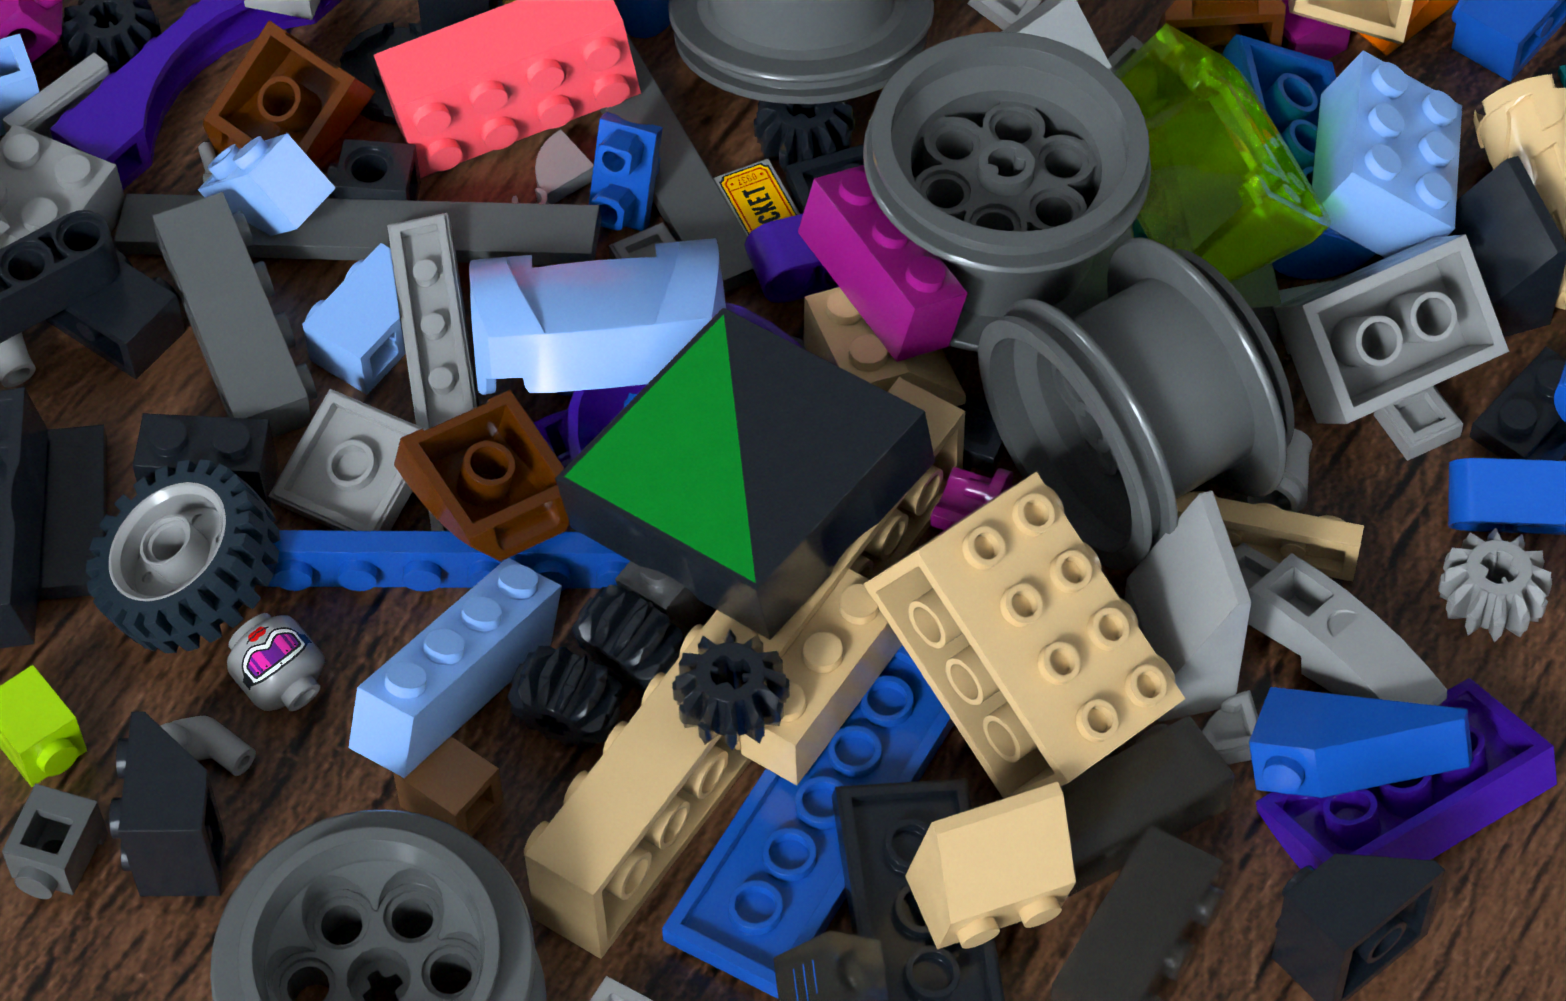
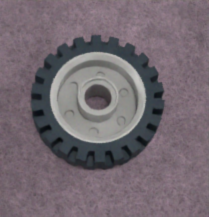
[86,459,280,653]

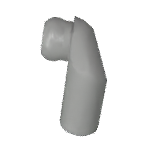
[160,716,256,776]

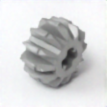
[1438,528,1552,643]

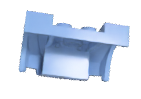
[469,238,726,395]

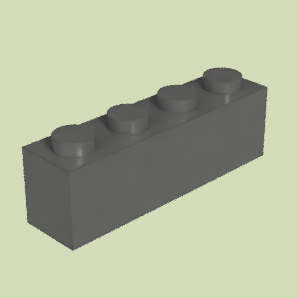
[152,192,317,438]

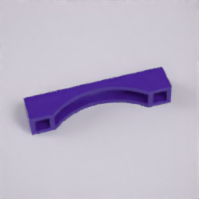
[50,0,342,190]

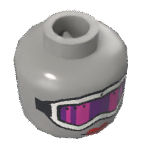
[227,613,325,711]

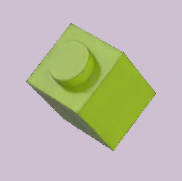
[0,665,87,787]

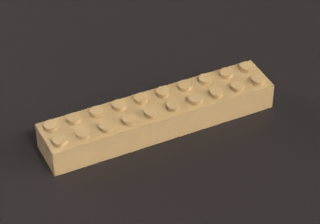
[524,377,965,959]

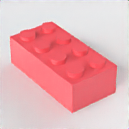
[374,0,641,178]

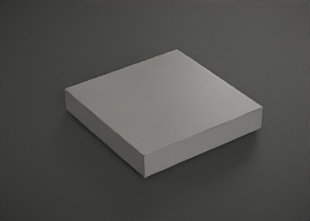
[269,389,427,531]

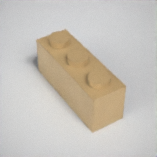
[740,569,902,786]

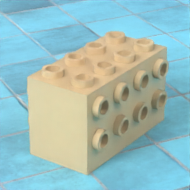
[863,472,1185,799]

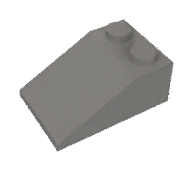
[1124,491,1251,722]

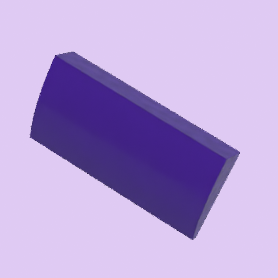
[1256,678,1557,869]

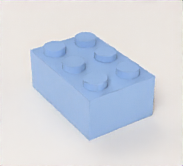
[1309,50,1462,258]

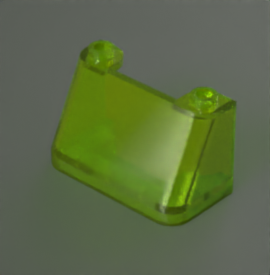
[1114,23,1331,283]

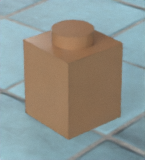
[393,736,504,837]

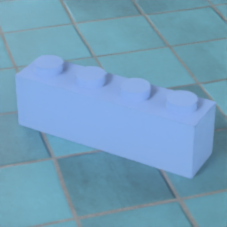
[349,558,562,778]

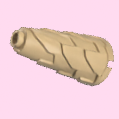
[1473,74,1566,310]

